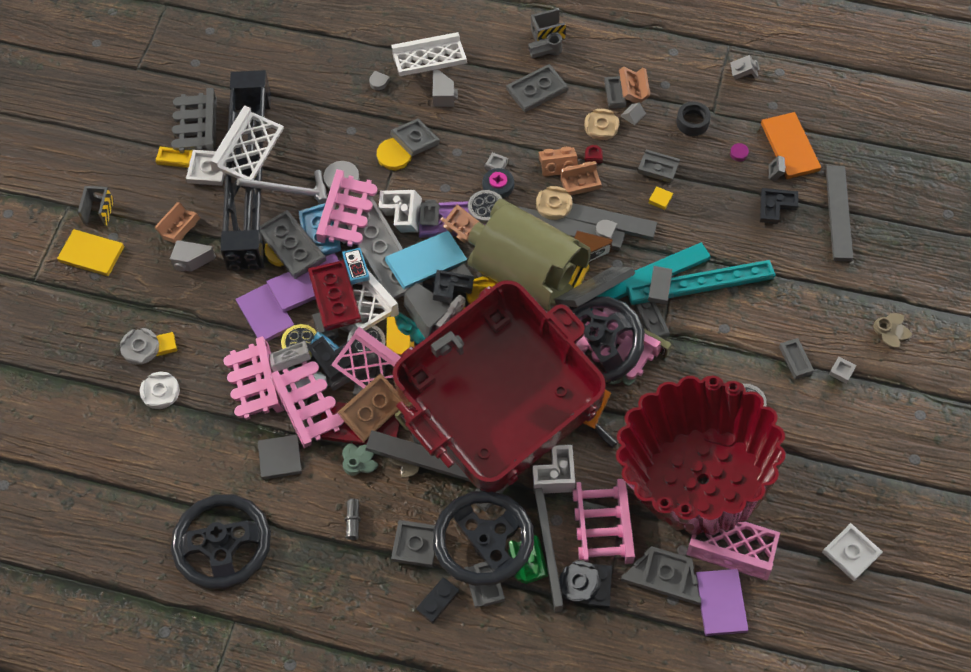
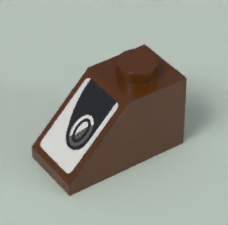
[574,231,613,262]

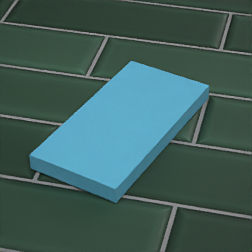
[385,231,467,290]

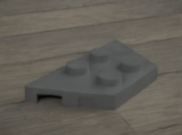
[621,546,701,605]

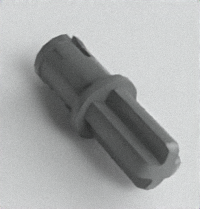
[345,499,361,540]

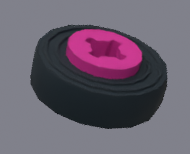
[482,168,514,199]

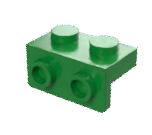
[508,535,548,584]

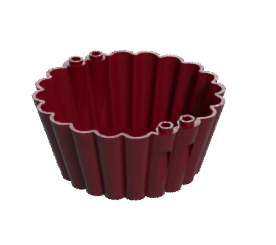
[616,376,786,535]

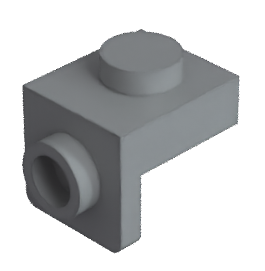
[730,55,759,80]

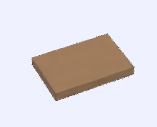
[337,373,405,442]

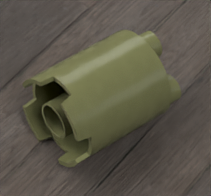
[468,198,591,311]

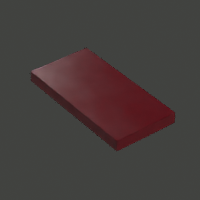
[308,260,362,332]
[320,402,400,445]

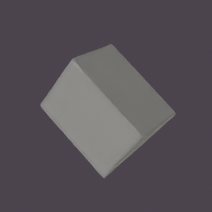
[621,102,646,125]

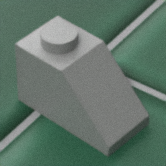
[433,69,458,107]
[170,240,215,271]

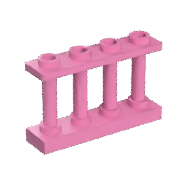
[573,479,635,564]

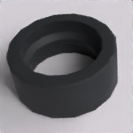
[676,102,711,136]

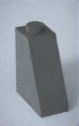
[404,283,450,338]

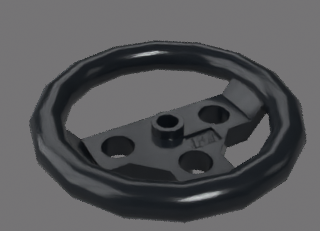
[569,296,645,385]
[433,491,534,586]
[171,494,271,589]

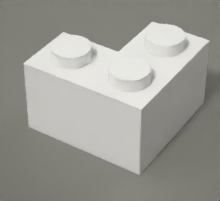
[378,190,422,233]
[533,445,575,493]

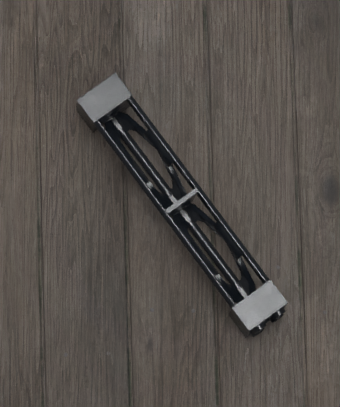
[220,70,271,271]

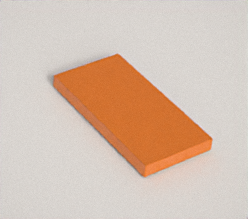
[761,112,821,179]

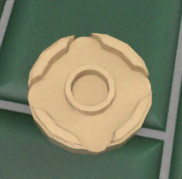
[584,109,620,140]
[536,186,572,220]

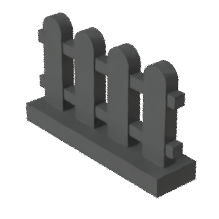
[171,88,217,153]

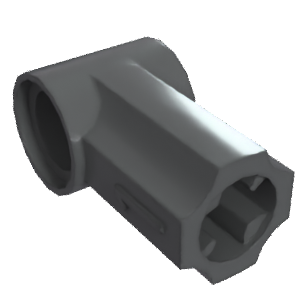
[528,32,563,58]

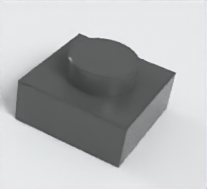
[769,155,786,181]

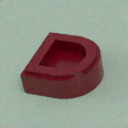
[585,145,603,163]

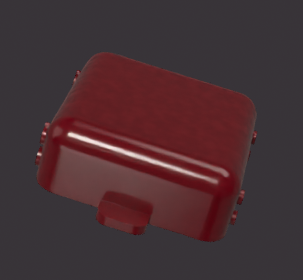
[393,280,605,492]

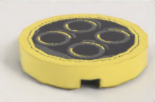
[281,324,316,357]

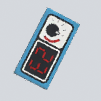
[342,248,370,285]

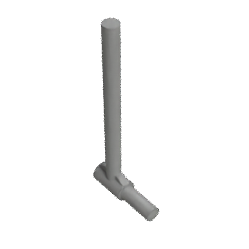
[237,170,327,204]

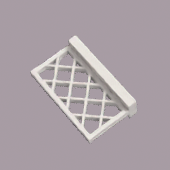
[392,32,467,76]
[211,106,284,180]
[352,269,399,331]

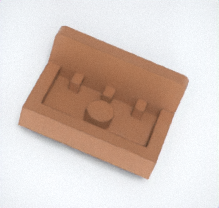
[619,67,650,103]
[539,147,578,177]
[561,161,602,195]
[155,202,200,243]
[440,204,481,243]

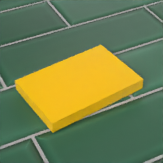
[57,229,124,277]

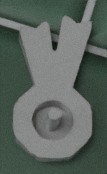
[435,295,465,330]

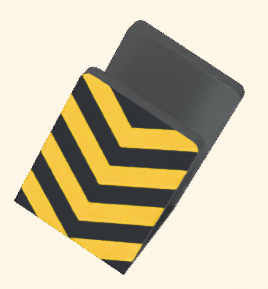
[531,8,566,42]
[78,186,114,226]

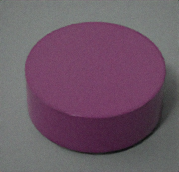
[730,143,749,161]

